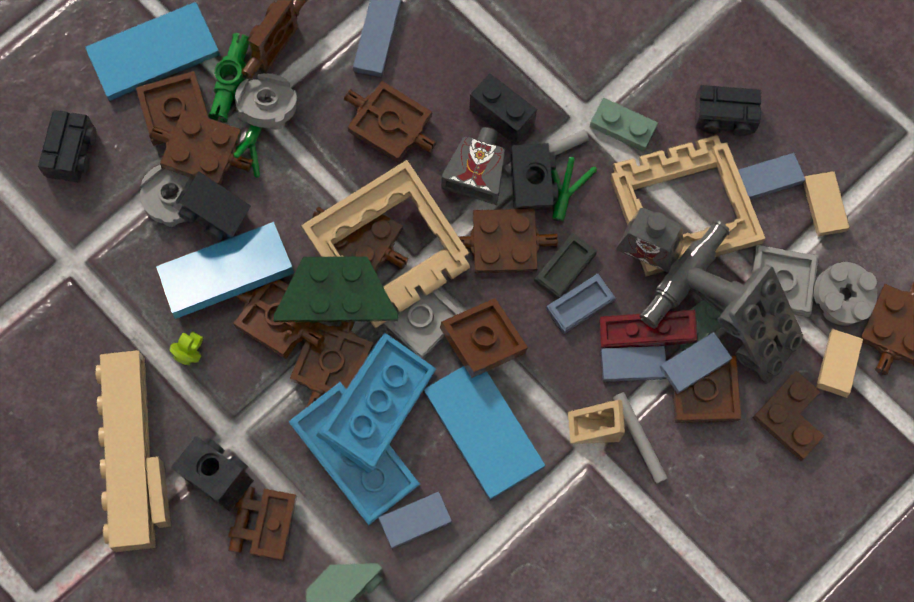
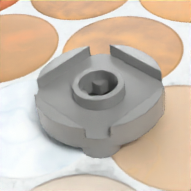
[235,74,297,130]
[140,165,189,227]
[814,262,877,326]

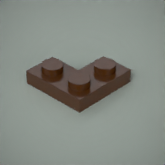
[753,371,824,461]

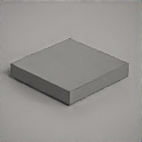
[751,245,818,317]
[382,287,462,359]

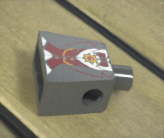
[441,127,505,205]
[616,208,684,273]

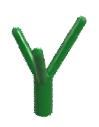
[234,124,263,178]
[551,157,597,222]

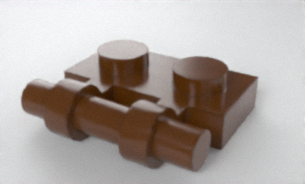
[228,487,297,561]

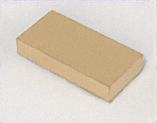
[803,171,850,237]
[816,329,863,398]
[145,457,171,528]

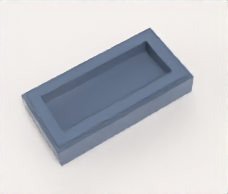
[738,153,805,200]
[546,274,616,334]
[660,332,732,394]
[600,346,666,382]
[379,492,452,549]

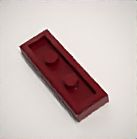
[600,309,698,349]

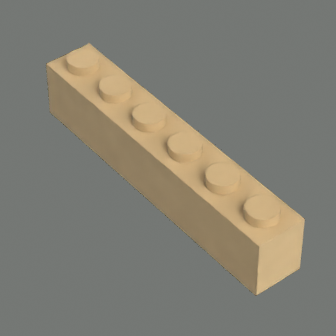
[95,350,156,552]

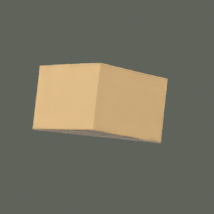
[568,400,625,444]

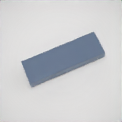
[353,0,402,77]

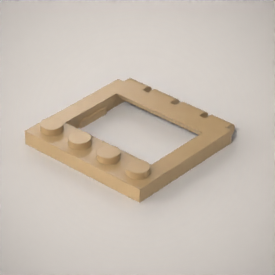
[611,135,765,276]
[301,160,470,328]

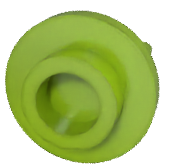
[169,331,203,365]

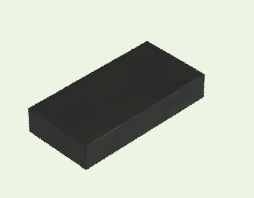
[534,233,597,299]

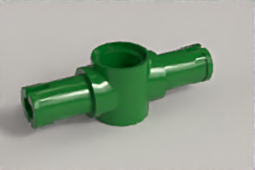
[208,33,249,123]

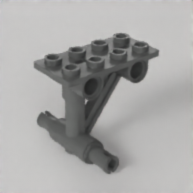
[639,220,803,383]

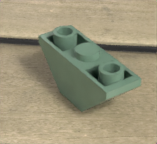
[306,563,383,602]

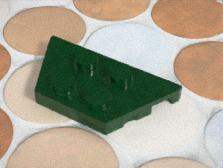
[274,256,398,322]

